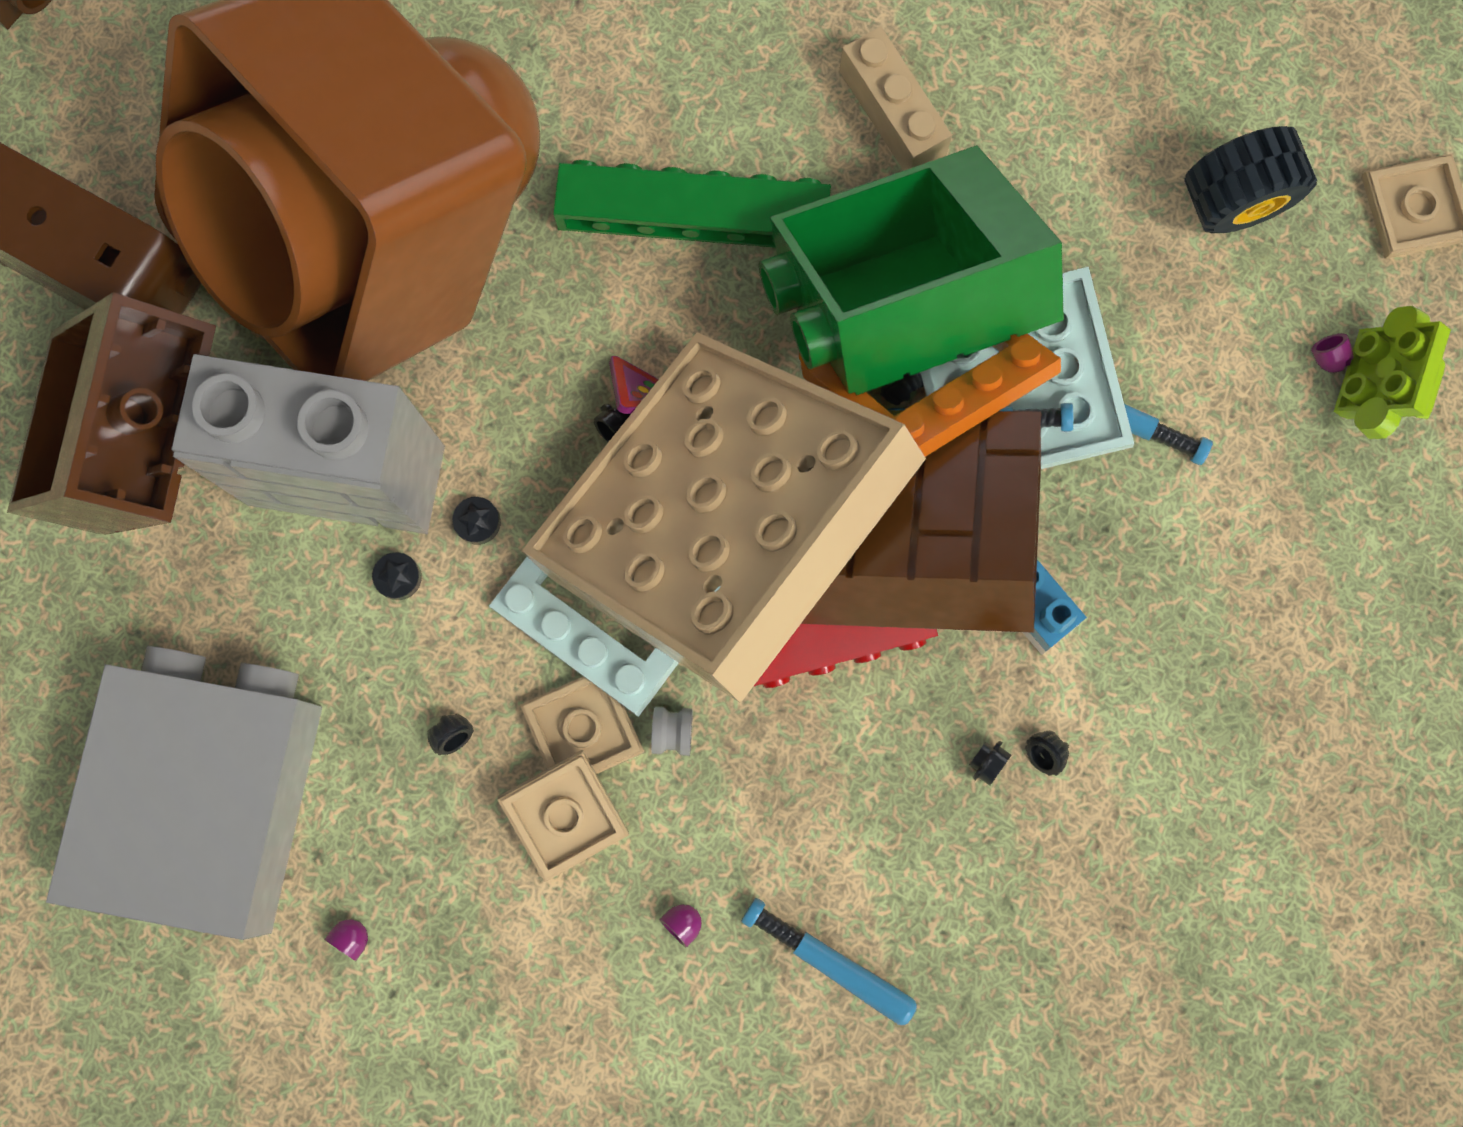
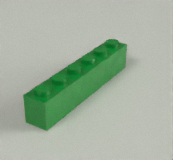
[553,160,831,248]

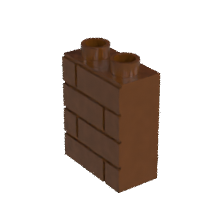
[7,292,216,535]
[801,410,1041,633]

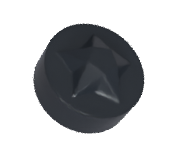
[452,497,501,545]
[372,552,422,600]

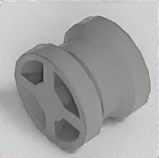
[651,707,693,756]

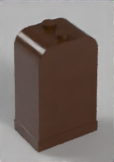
[0,142,202,314]

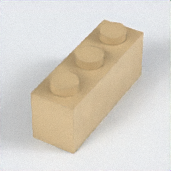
[839,26,952,171]

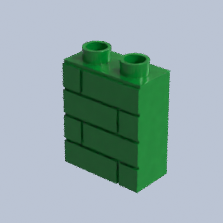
[758,145,1064,395]

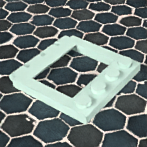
[489,557,721,717]

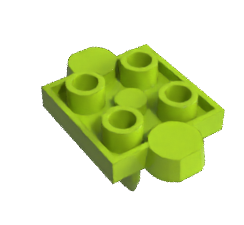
[1333,306,1451,439]

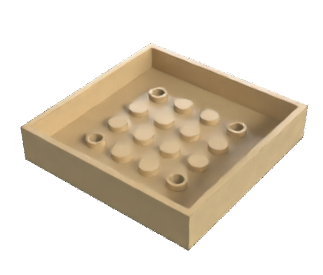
[521,332,926,703]

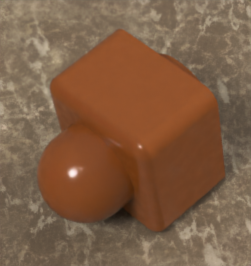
[154,0,540,381]

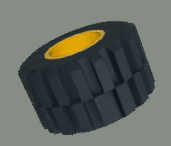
[1184,126,1317,233]

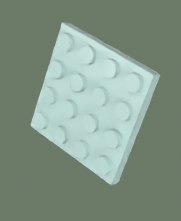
[921,267,1134,469]

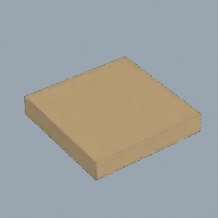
[1361,154,1463,259]
[520,676,645,774]
[498,750,629,882]

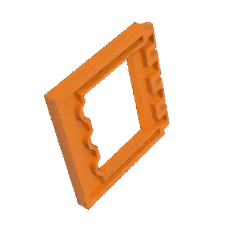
[799,333,1061,457]

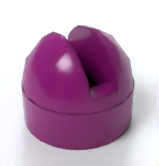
[1311,333,1354,373]
[659,904,702,948]
[324,919,368,961]

